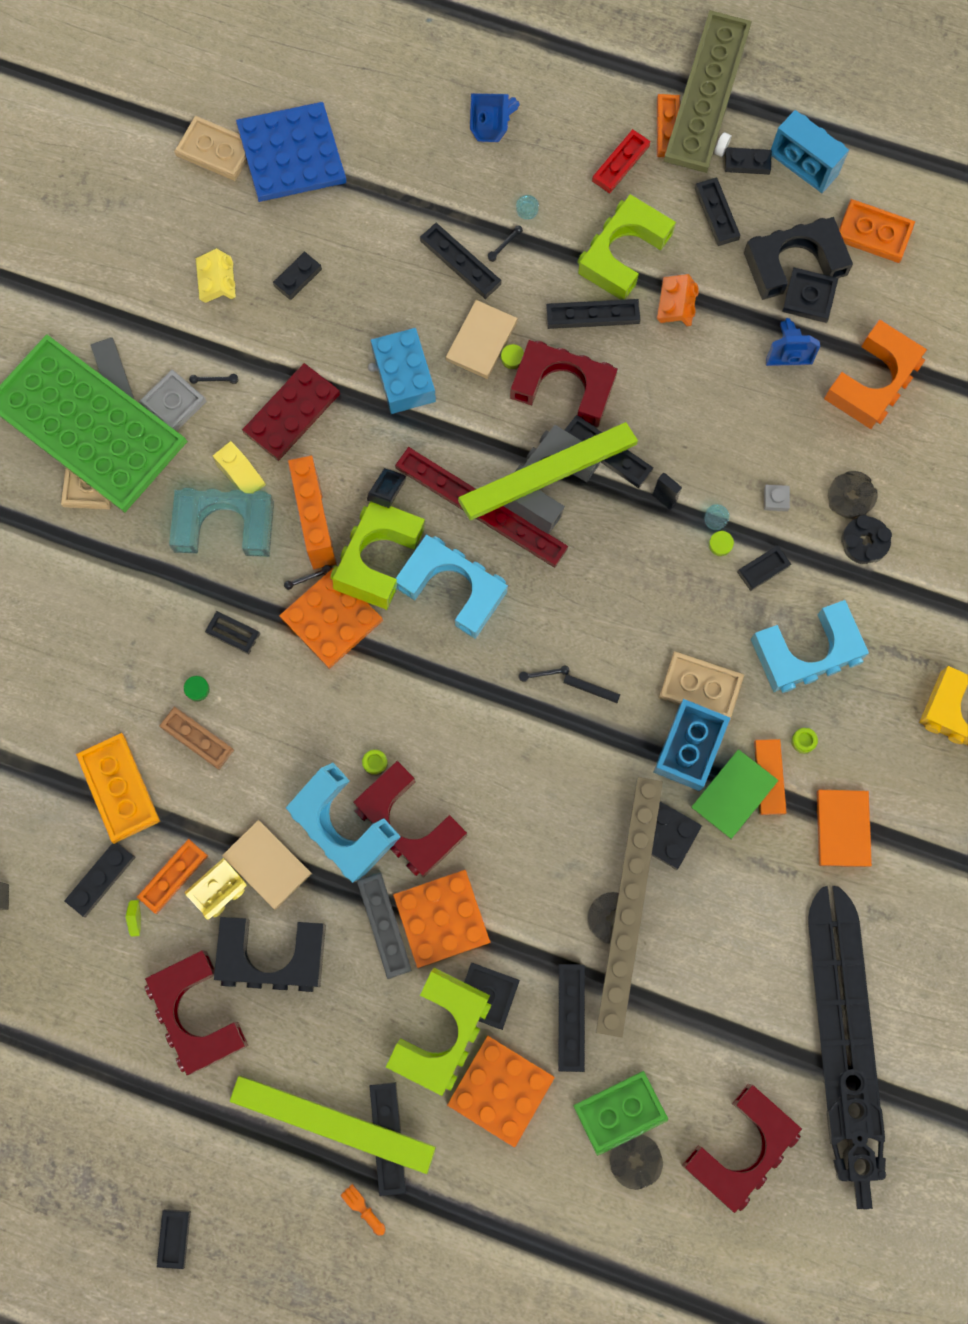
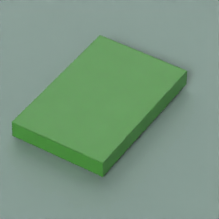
[691,749,779,840]
[573,1071,668,1156]

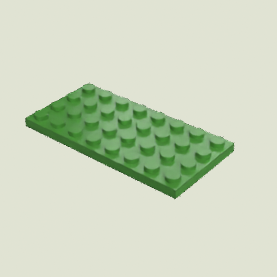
[0,334,188,513]

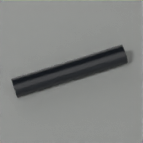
[563,674,621,703]

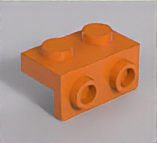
[657,274,699,326]

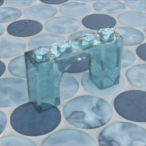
[169,488,274,557]

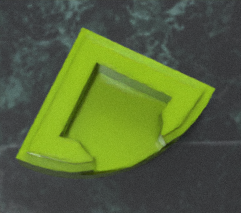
[125,900,141,937]

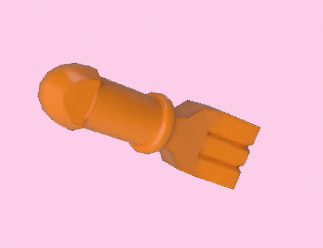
[341,1184,386,1236]

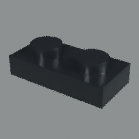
[725,147,772,175]
[273,251,322,300]

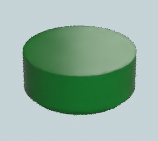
[184,676,210,702]

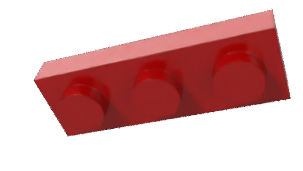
[592,129,651,194]

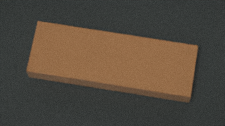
[159,706,234,770]

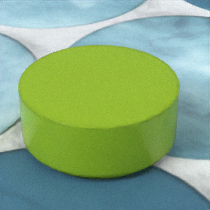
[501,344,524,369]
[709,531,734,556]
[791,728,818,754]
[362,749,388,775]

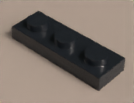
[695,177,741,246]
[64,842,136,918]

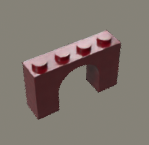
[510,340,618,428]
[353,760,467,878]
[145,950,249,1075]
[681,1084,802,1213]

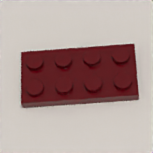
[242,363,340,461]

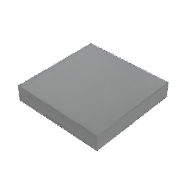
[139,369,207,431]

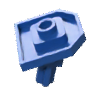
[470,93,520,142]
[766,318,820,366]

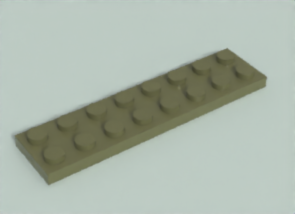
[664,10,752,173]

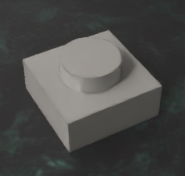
[764,485,790,512]

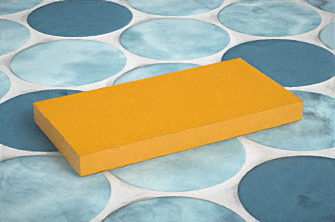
[76,733,160,844]

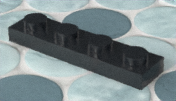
[420,222,502,300]
[546,299,641,329]
[565,415,654,489]
[558,964,585,1072]
[369,1082,407,1196]

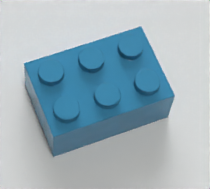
[771,110,849,193]
[371,328,436,414]
[653,699,730,791]

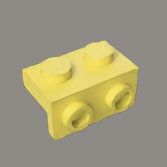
[196,248,236,303]
[185,858,247,920]

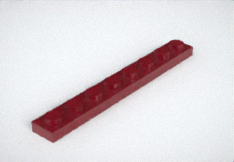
[395,447,568,568]

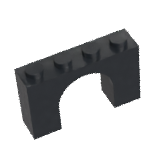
[744,217,853,300]
[214,917,326,992]

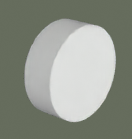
[714,132,732,157]

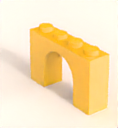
[919,666,968,746]

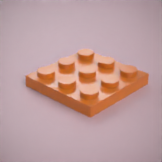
[279,567,383,669]
[393,869,490,968]
[447,1035,555,1148]

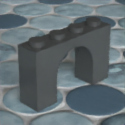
[504,425,601,535]

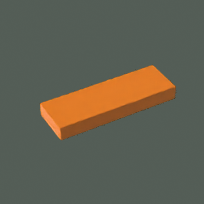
[657,94,680,157]
[754,739,786,815]
[137,839,208,914]

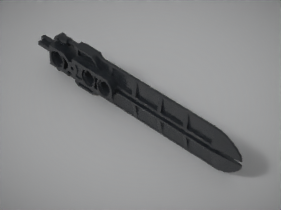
[808,886,886,1210]

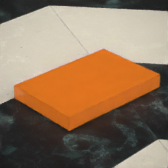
[839,199,916,263]
[817,790,872,867]

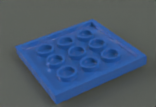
[236,102,346,202]

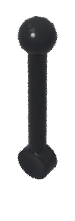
[488,225,523,262]
[189,374,238,384]
[284,565,331,590]
[519,665,570,682]

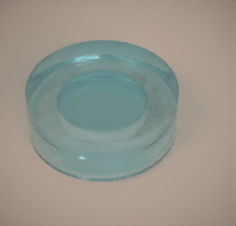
[516,195,539,219]
[704,504,729,530]

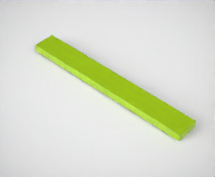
[458,422,638,521]
[229,1076,436,1174]

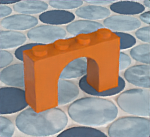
[824,319,927,429]
[288,455,337,570]

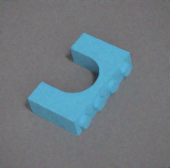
[395,534,508,639]
[751,600,869,693]
[286,763,401,883]

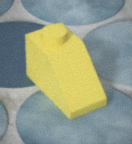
[213,441,266,500]

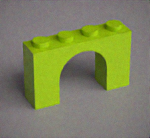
[578,194,676,300]
[330,502,425,610]
[386,968,491,1096]

